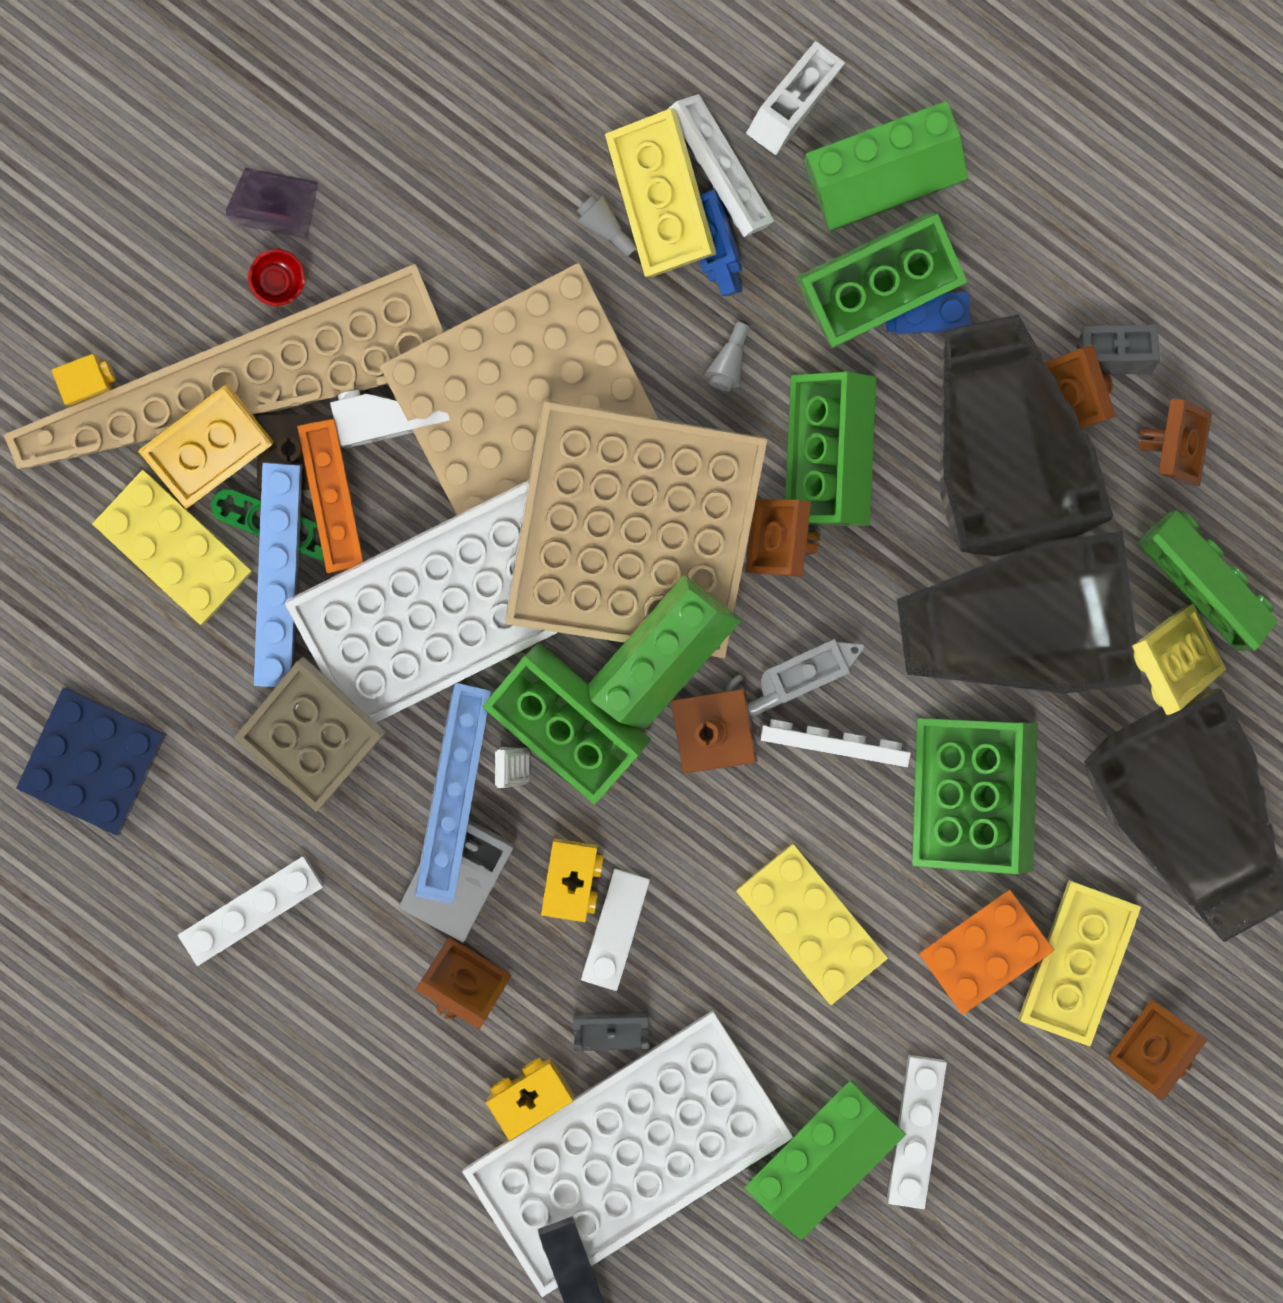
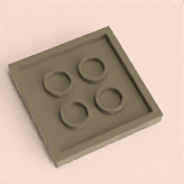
[234,657,387,812]

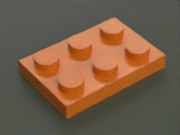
[919,889,1054,1015]

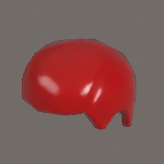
[247,248,305,307]

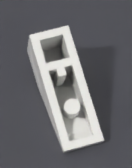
[746,41,845,155]
[330,390,450,449]
[581,868,650,991]

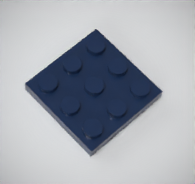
[16,688,167,836]

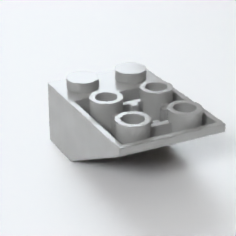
[398,819,516,943]

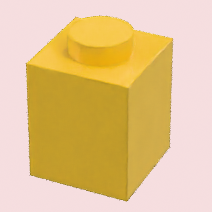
[51,354,116,407]

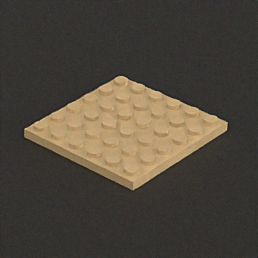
[379,263,658,515]
[505,400,768,658]

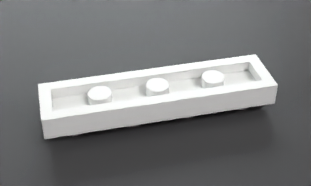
[668,94,774,237]
[759,719,911,767]
[178,855,324,966]
[887,1055,947,1209]

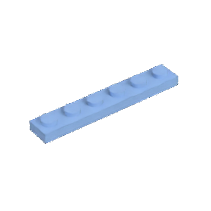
[254,463,303,687]
[414,683,491,904]

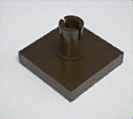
[257,414,334,490]

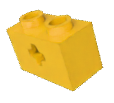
[541,838,604,922]
[486,1057,574,1141]

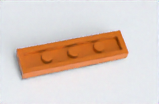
[297,419,364,574]

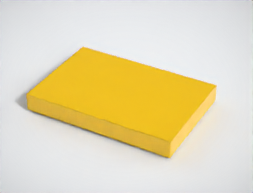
[138,383,274,509]

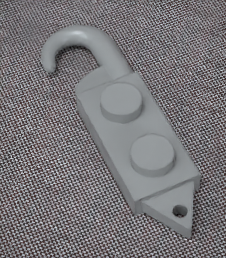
[726,638,865,716]

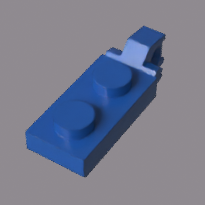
[699,189,743,296]
[883,292,971,335]

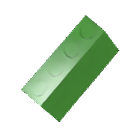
[803,101,968,232]
[795,213,967,348]
[785,371,876,526]
[1136,510,1278,651]
[588,574,742,730]
[482,642,651,805]
[744,1080,907,1241]

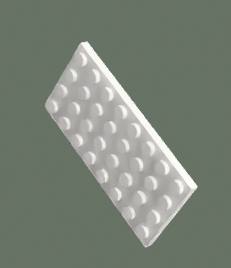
[285,480,558,723]
[462,1010,793,1297]

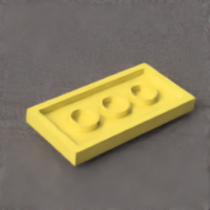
[605,109,716,277]
[92,470,253,625]
[1132,603,1227,715]
[736,843,888,1005]
[1018,880,1141,1047]

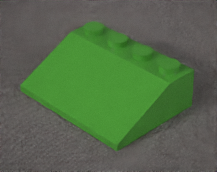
[912,718,1038,874]

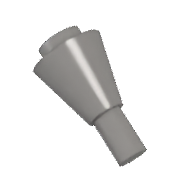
[577,195,637,257]
[705,322,749,392]

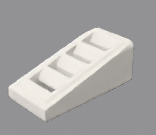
[495,747,530,788]

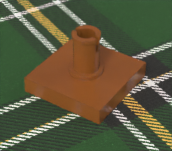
[1032,345,1116,438]
[1139,399,1212,486]
[745,499,820,577]
[671,688,758,774]
[415,936,512,1029]
[1108,999,1207,1101]

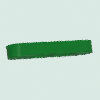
[211,489,324,562]

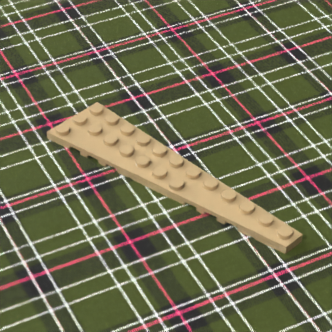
[4,264,444,470]

